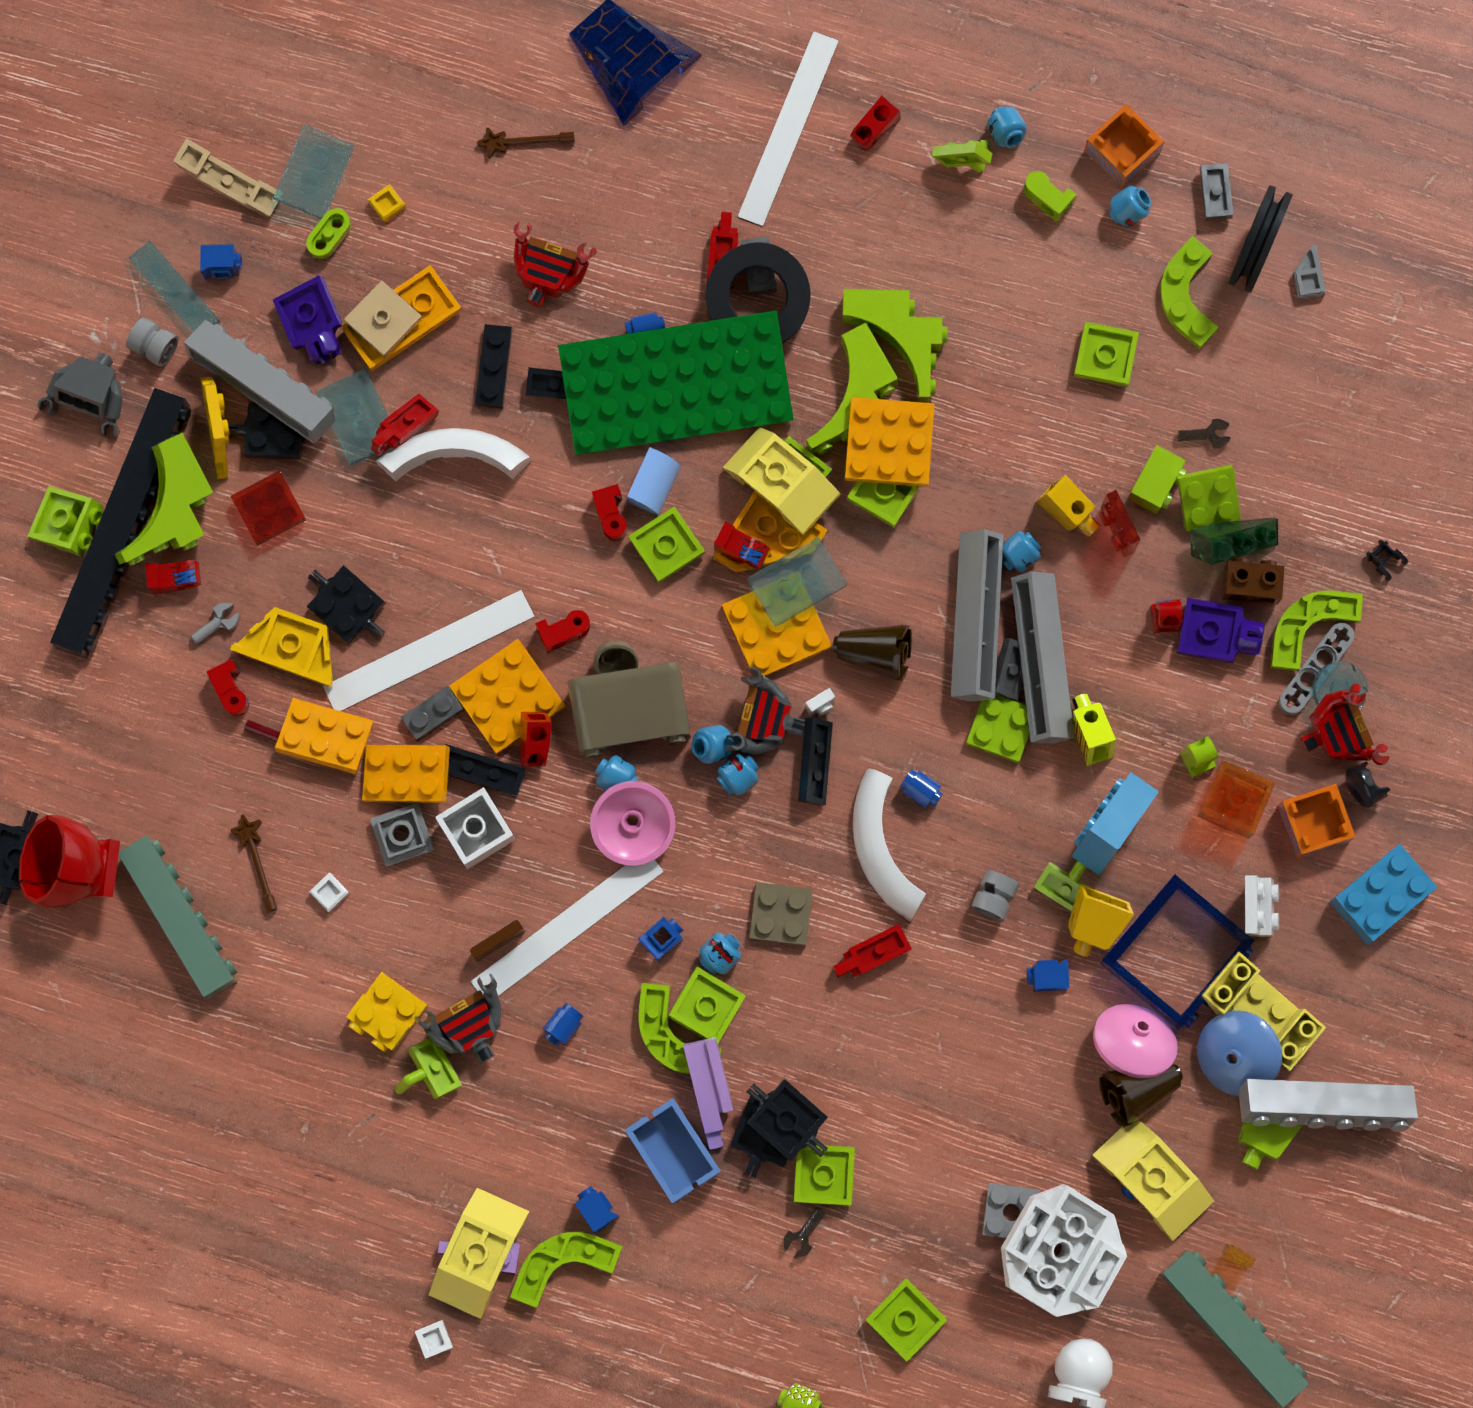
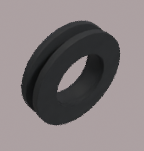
[1228,185,1293,293]
[706,242,811,343]

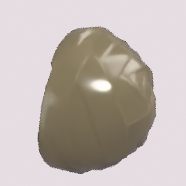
[593,640,639,674]

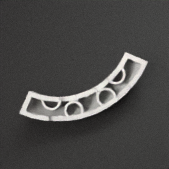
[376,428,532,481]
[853,768,926,922]

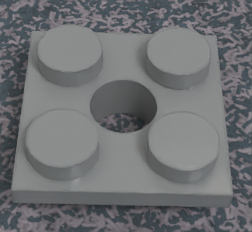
[370,803,435,867]
[982,1183,1041,1238]

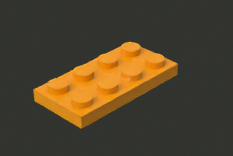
[340,265,462,372]

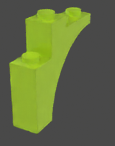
[842,289,948,403]
[806,323,898,455]
[115,433,213,566]

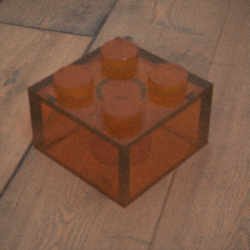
[1197,760,1276,839]

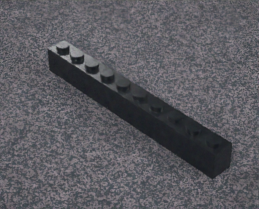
[50,388,191,659]

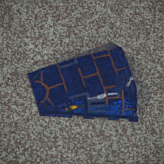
[569,0,702,127]

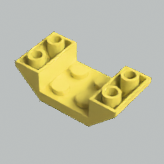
[722,427,841,535]
[1201,952,1326,1071]
[1092,1120,1214,1241]
[429,1188,530,1319]

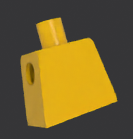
[1035,475,1100,537]
[1068,884,1134,957]

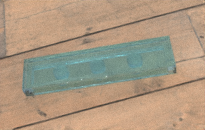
[129,241,220,332]

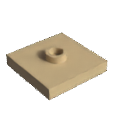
[344,281,423,358]

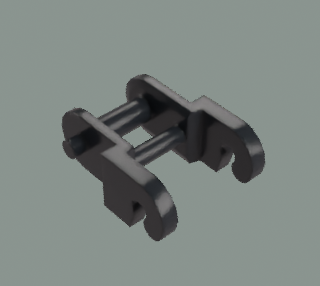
[1366,540,1408,581]

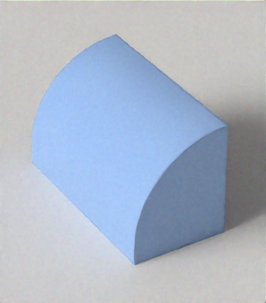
[627,447,681,516]

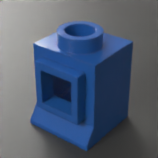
[200,244,242,280]
[638,916,683,963]
[1027,959,1070,992]
[575,1186,619,1233]

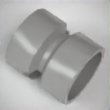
[126,317,179,367]
[971,870,1020,921]

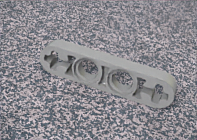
[1278,623,1354,715]

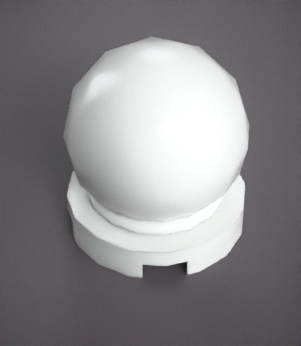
[1048,1339,1113,1408]

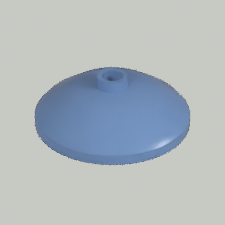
[1197,1010,1282,1096]

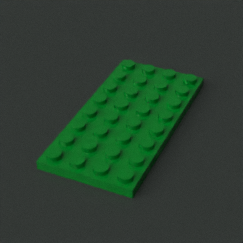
[558,310,794,455]

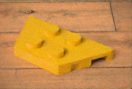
[200,377,229,480]
[230,607,333,688]

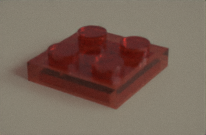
[231,470,306,546]
[1099,490,1140,557]

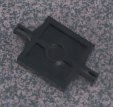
[228,402,322,460]
[306,565,386,644]
[0,810,39,906]
[746,1079,828,1161]
[731,1082,787,1178]

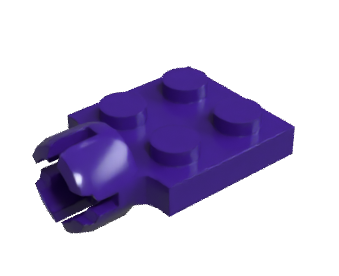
[273,275,344,364]
[1177,598,1265,664]

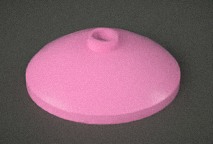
[590,781,675,866]
[1093,1004,1178,1079]

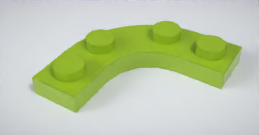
[1160,236,1219,350]
[1270,590,1363,671]
[638,983,722,1075]
[510,1232,623,1308]

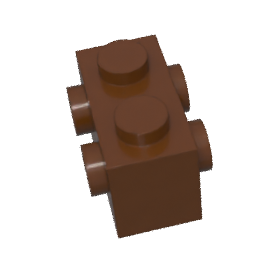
[1222,558,1285,605]

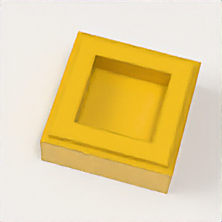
[367,184,406,223]

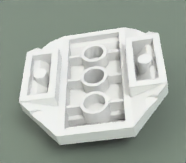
[1001,1184,1127,1317]

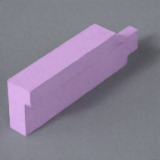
[683,1037,734,1150]

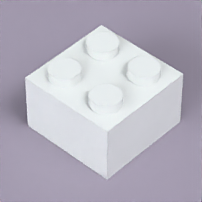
[435,787,516,870]

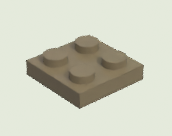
[749,882,813,946]

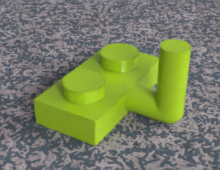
[932,140,993,173]
[1033,861,1091,911]
[395,1038,462,1100]

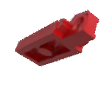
[706,212,739,289]
[371,394,439,456]
[833,924,912,978]

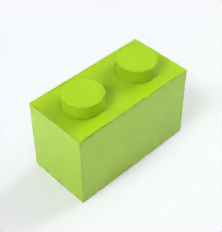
[1128,445,1187,514]

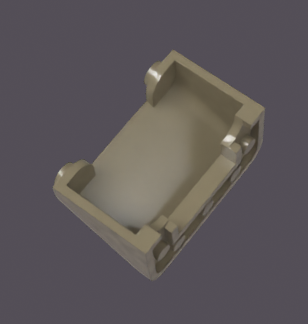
[568,663,691,758]

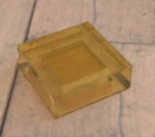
[1222,1244,1256,1269]

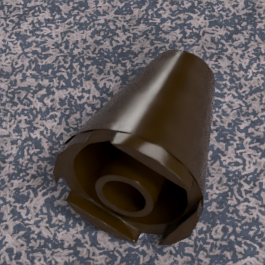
[832,625,912,681]
[1099,1064,1183,1127]

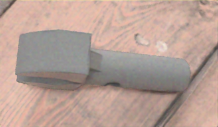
[191,603,241,644]

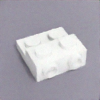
[1245,875,1279,937]

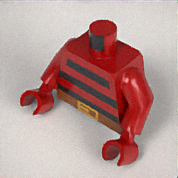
[513,221,597,307]
[1300,683,1390,765]

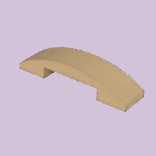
[173,138,283,218]

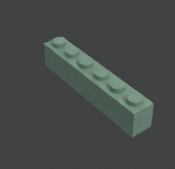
[119,835,238,1000]
[1160,1250,1309,1408]

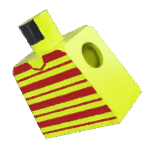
[1072,694,1116,766]

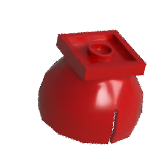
[19,815,120,908]

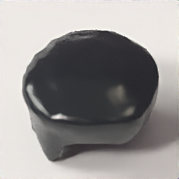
[1345,762,1390,808]

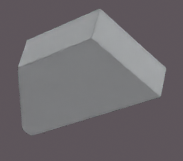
[1292,245,1326,300]

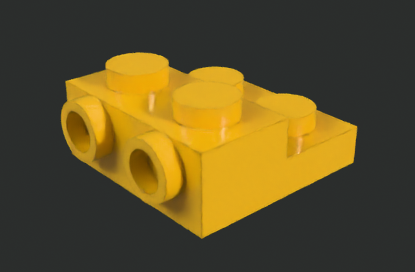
[346,972,428,1052]

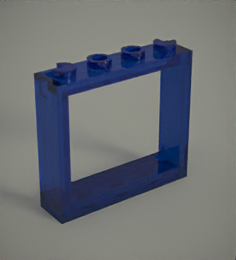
[1099,874,1255,1030]

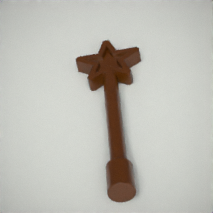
[477,127,575,159]
[230,814,278,912]

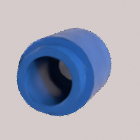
[624,312,666,334]
[900,769,943,809]
[542,1003,584,1047]

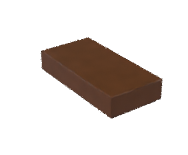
[470,920,525,962]

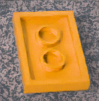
[275,698,374,775]
[362,745,450,803]

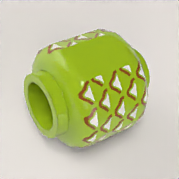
[777,1383,823,1408]

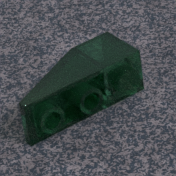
[1190,517,1278,565]

